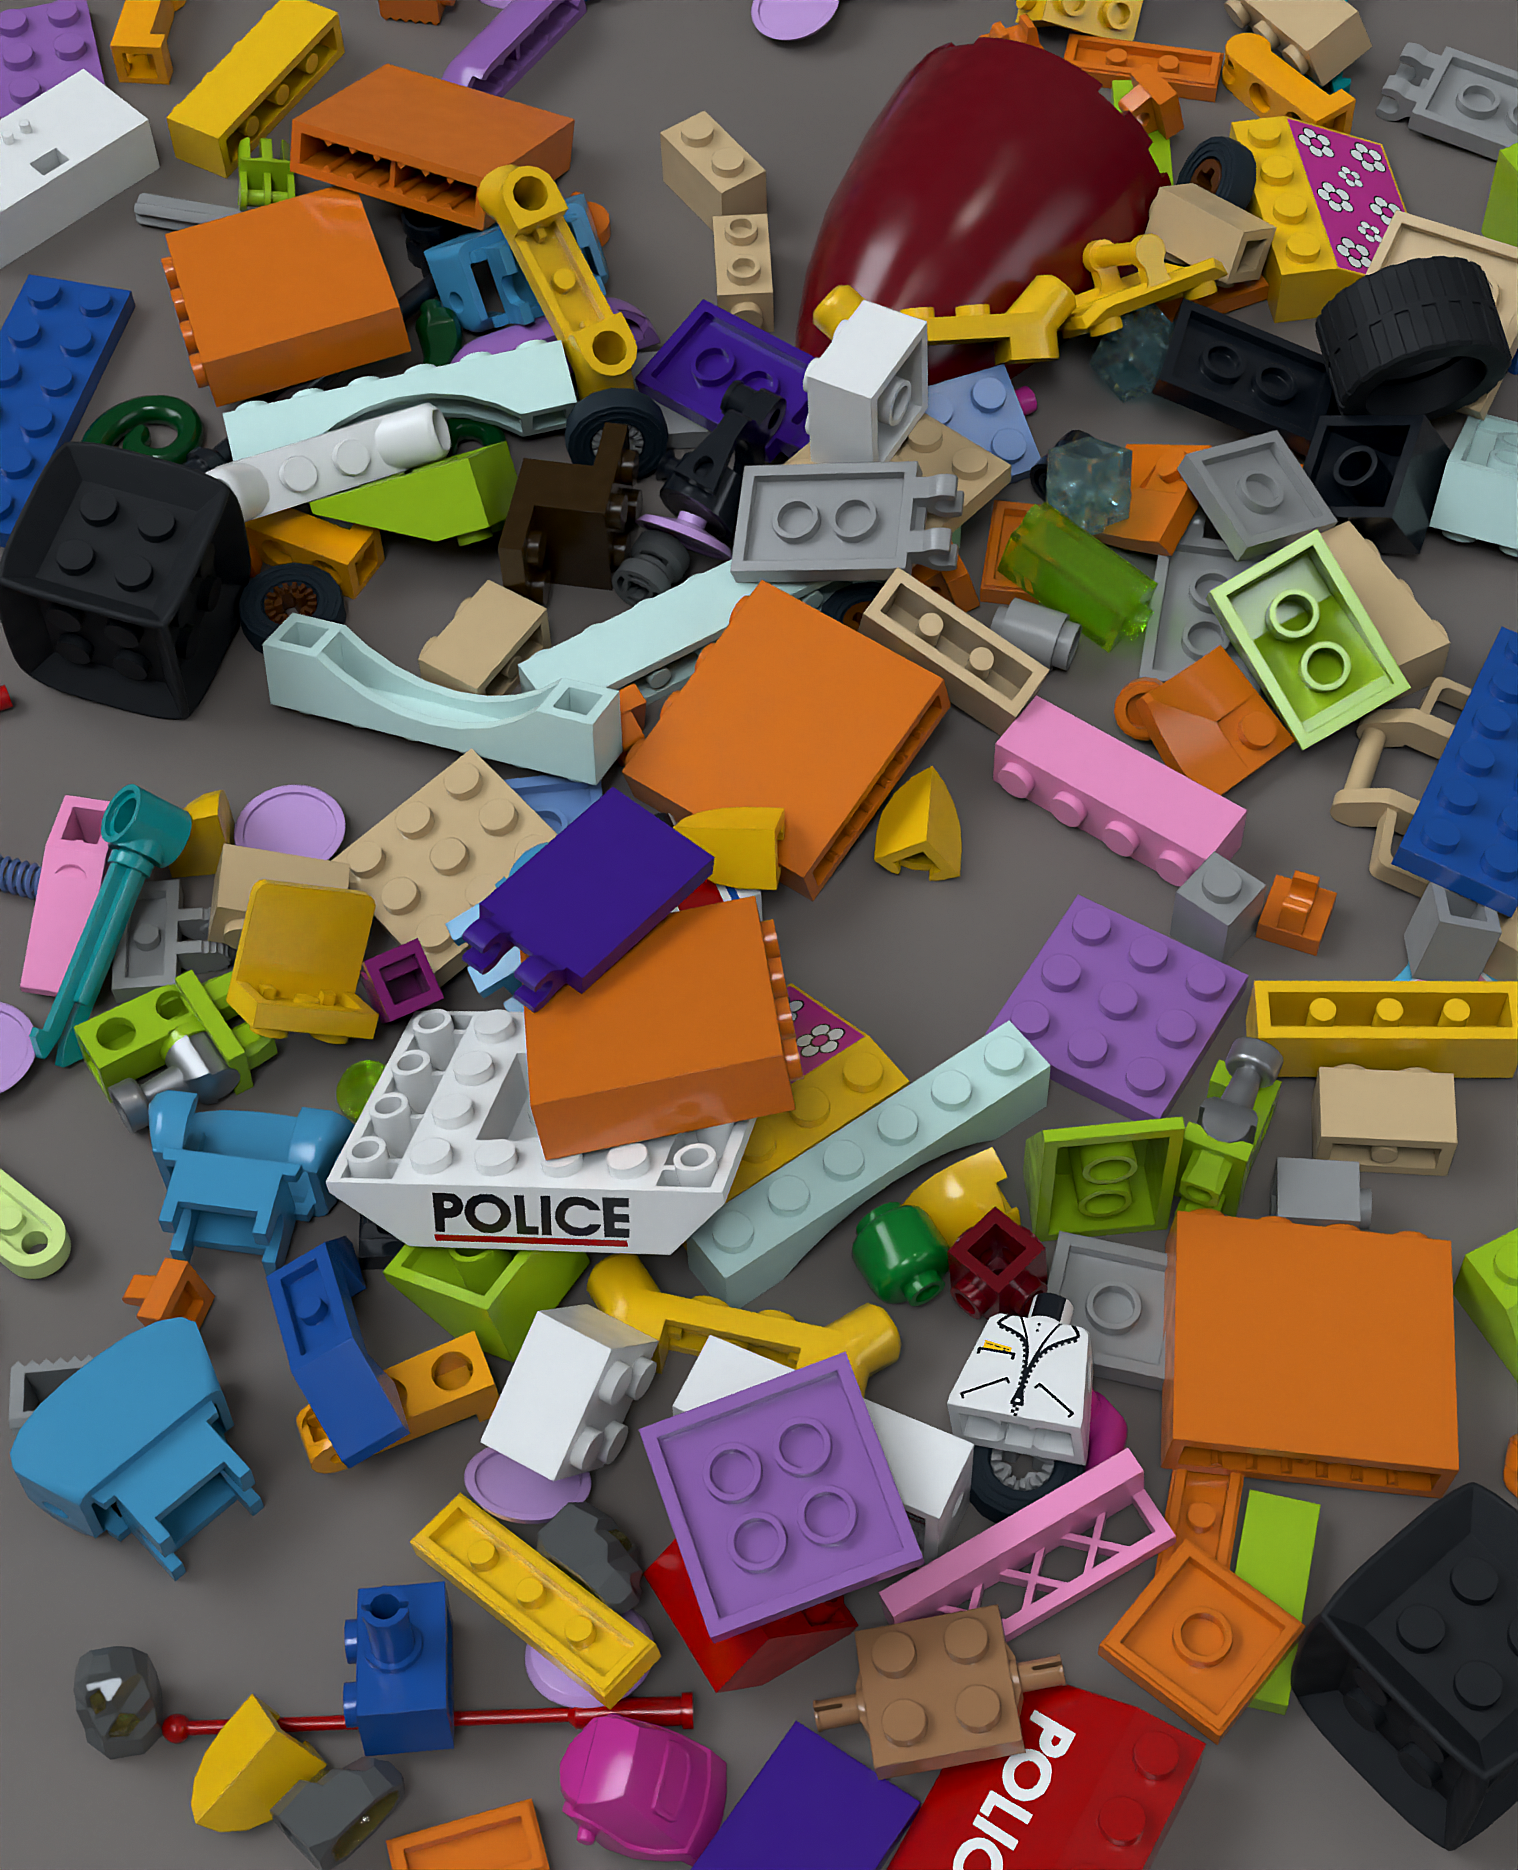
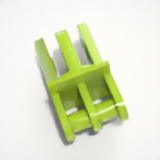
[237,137,295,211]

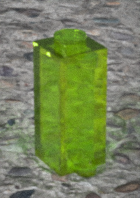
[997,502,1158,653]

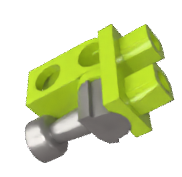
[73,969,278,1134]
[1173,1037,1284,1218]

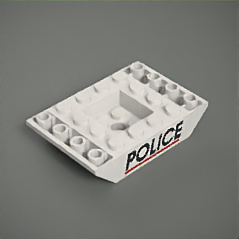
[326,1009,757,1255]

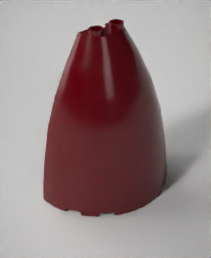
[795,37,1171,386]

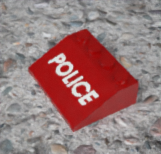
[886,1684,1206,1870]

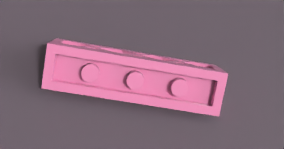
[879,1448,1176,1643]

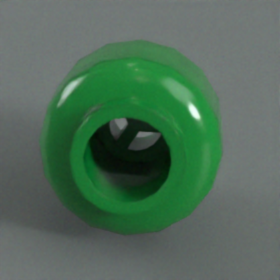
[852,1202,950,1306]

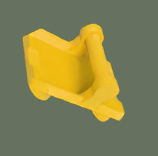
[1057,233,1228,339]

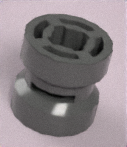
[612,530,691,607]

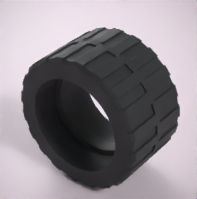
[1315,256,1512,421]

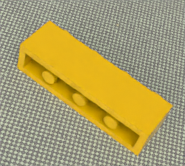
[166,0,345,179]
[1245,981,1518,1078]

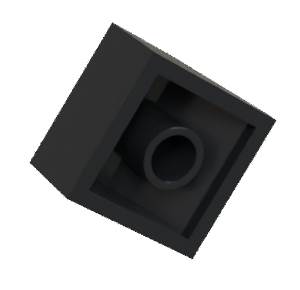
[1303,415,1451,554]

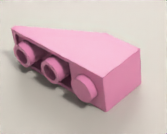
[20,795,112,997]

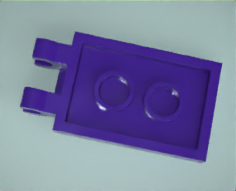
[635,299,815,463]
[462,787,714,1013]
[691,1720,920,1870]

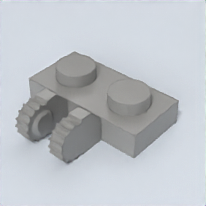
[111,879,231,1003]

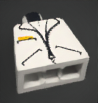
[947,1293,1093,1465]

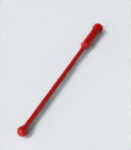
[162,1692,694,1744]

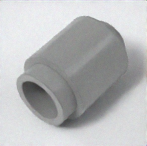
[990,597,1082,672]

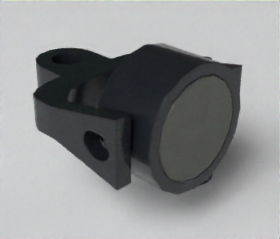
[656,380,787,543]

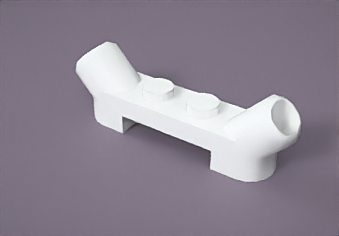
[205,403,451,522]

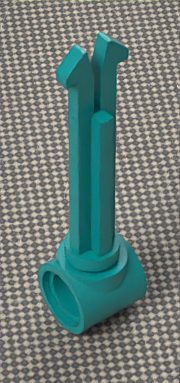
[29,784,192,1068]

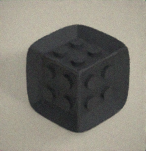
[0,442,251,720]
[1291,1482,1518,1851]

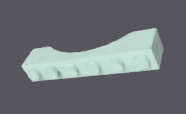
[222,340,577,461]
[262,613,623,785]
[686,1020,1051,1309]

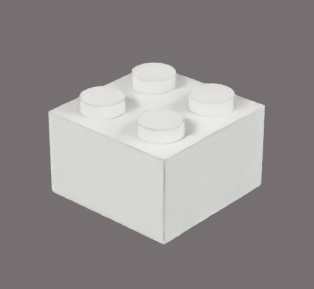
[803,300,928,464]
[480,1304,659,1481]

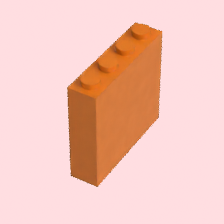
[290,63,575,231]
[161,185,412,407]
[622,580,951,901]
[520,896,804,1160]
[1160,1208,1459,1499]

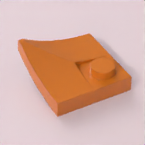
[1059,444,1212,556]
[1135,645,1295,796]

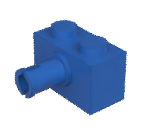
[343,1581,454,1756]

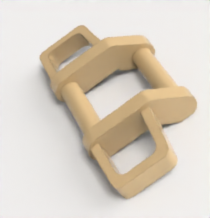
[1330,677,1472,898]

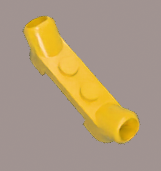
[477,164,637,401]
[813,275,1076,365]
[586,1253,902,1398]

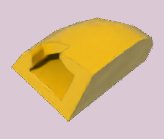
[874,765,962,881]
[169,790,234,878]
[673,807,785,890]
[902,1147,1021,1248]
[191,1694,327,1832]

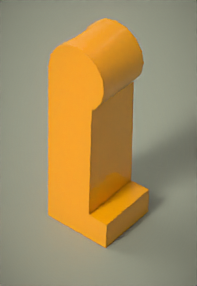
[110,0,187,85]
[1221,33,1356,135]
[245,508,385,600]
[296,1331,500,1474]

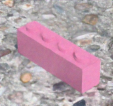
[993,695,1247,886]

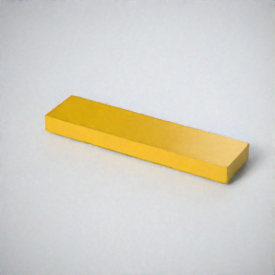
[410,1492,661,1710]

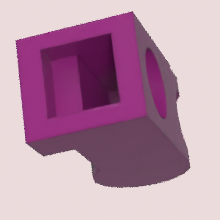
[360,938,444,1024]

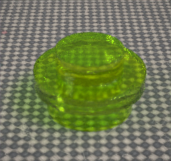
[336,1060,386,1122]

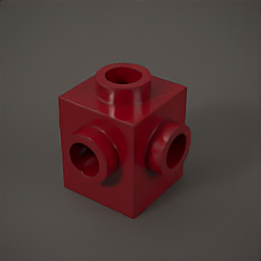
[947,1206,1048,1320]

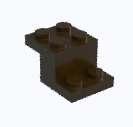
[498,422,642,605]

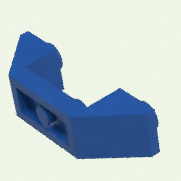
[266,1236,410,1469]

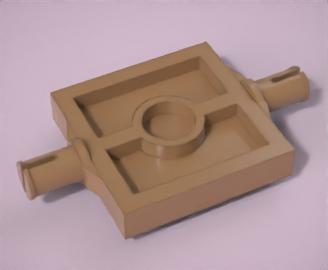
[813,1604,1067,1780]

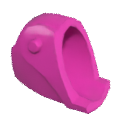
[560,1713,727,1867]

